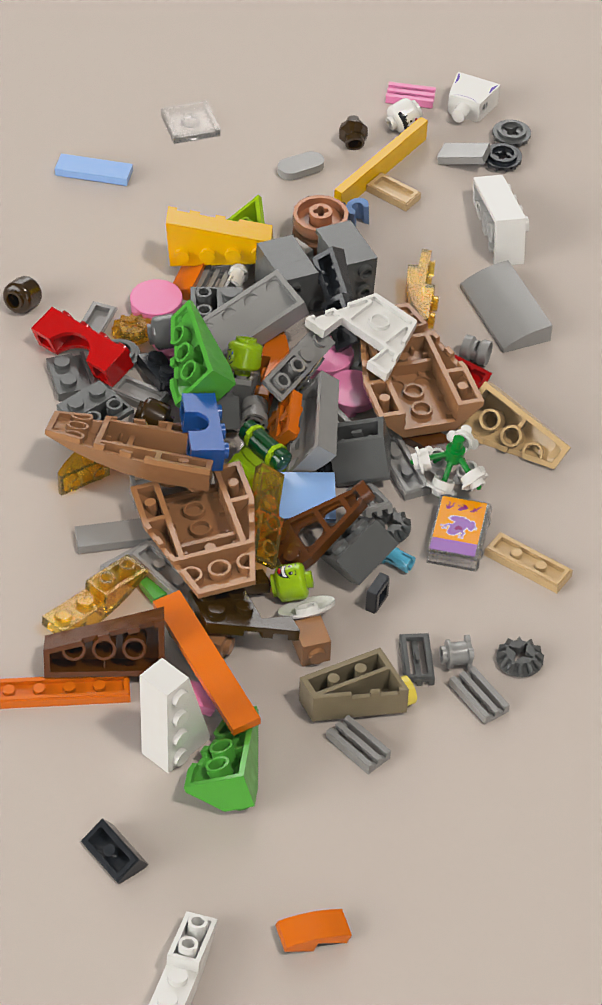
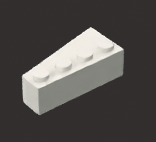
[473,175,529,265]
[140,658,211,773]

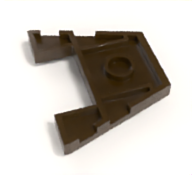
[188,569,300,641]

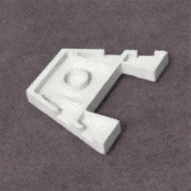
[305,293,417,381]

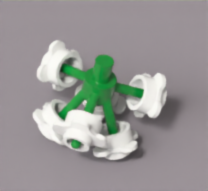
[410,424,489,498]

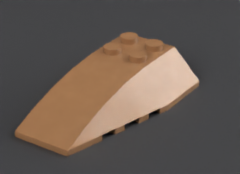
[360,303,484,438]
[45,411,214,493]
[130,461,256,599]

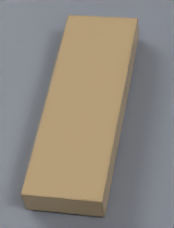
[484,532,573,594]

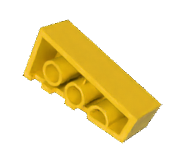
[166,206,273,266]

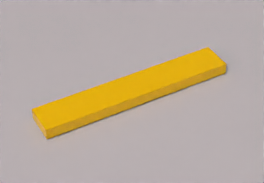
[334,117,428,205]

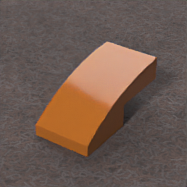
[275,909,352,952]

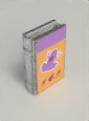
[426,495,492,571]

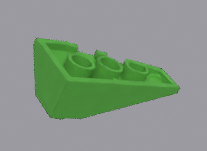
[170,300,236,408]
[184,706,259,812]

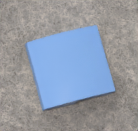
[278,472,336,523]

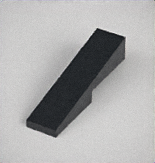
[312,246,360,352]

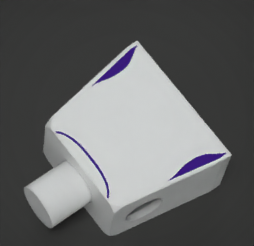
[448,72,500,123]

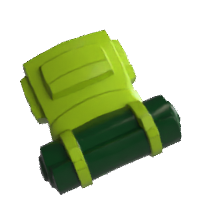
[228,420,292,501]

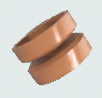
[292,195,349,257]

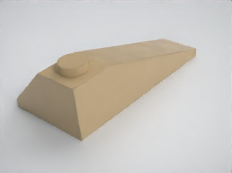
[457,381,571,469]

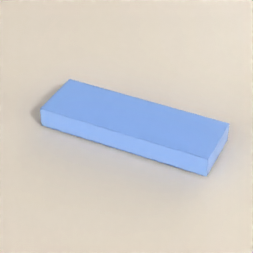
[55,153,133,186]

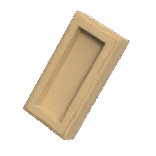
[366,173,421,211]

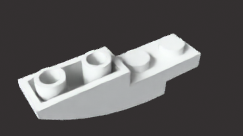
[149,911,218,1005]

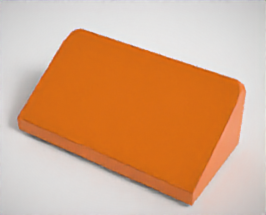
[173,263,206,301]

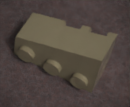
[299,648,409,722]

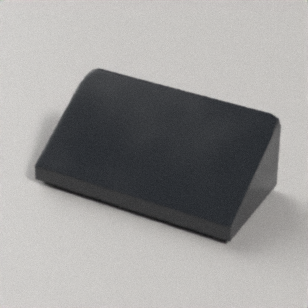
[81,818,149,884]

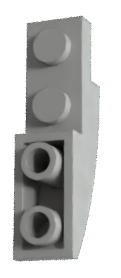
[261,330,335,402]

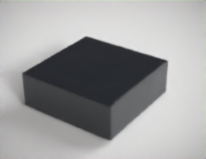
[365,572,390,614]

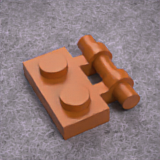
[267,389,303,446]

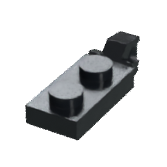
[137,351,174,398]

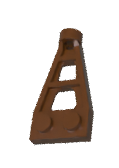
[264,480,376,570]

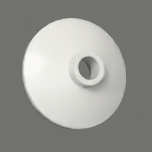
[278,595,335,620]

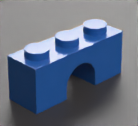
[179,393,229,471]

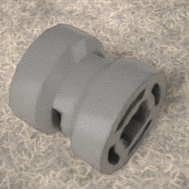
[459,334,493,366]
[241,395,268,429]

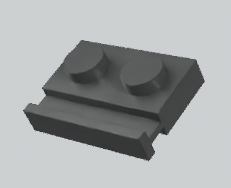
[46,351,95,402]

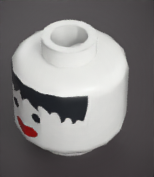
[385,98,423,133]

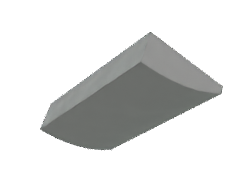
[460,260,553,353]
[203,269,309,359]
[286,370,339,472]

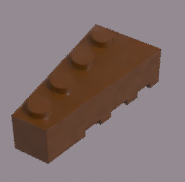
[43,607,165,678]

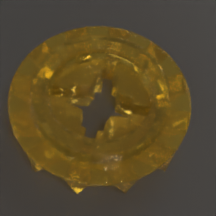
[112,313,151,345]

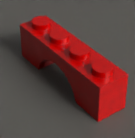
[31,307,134,387]

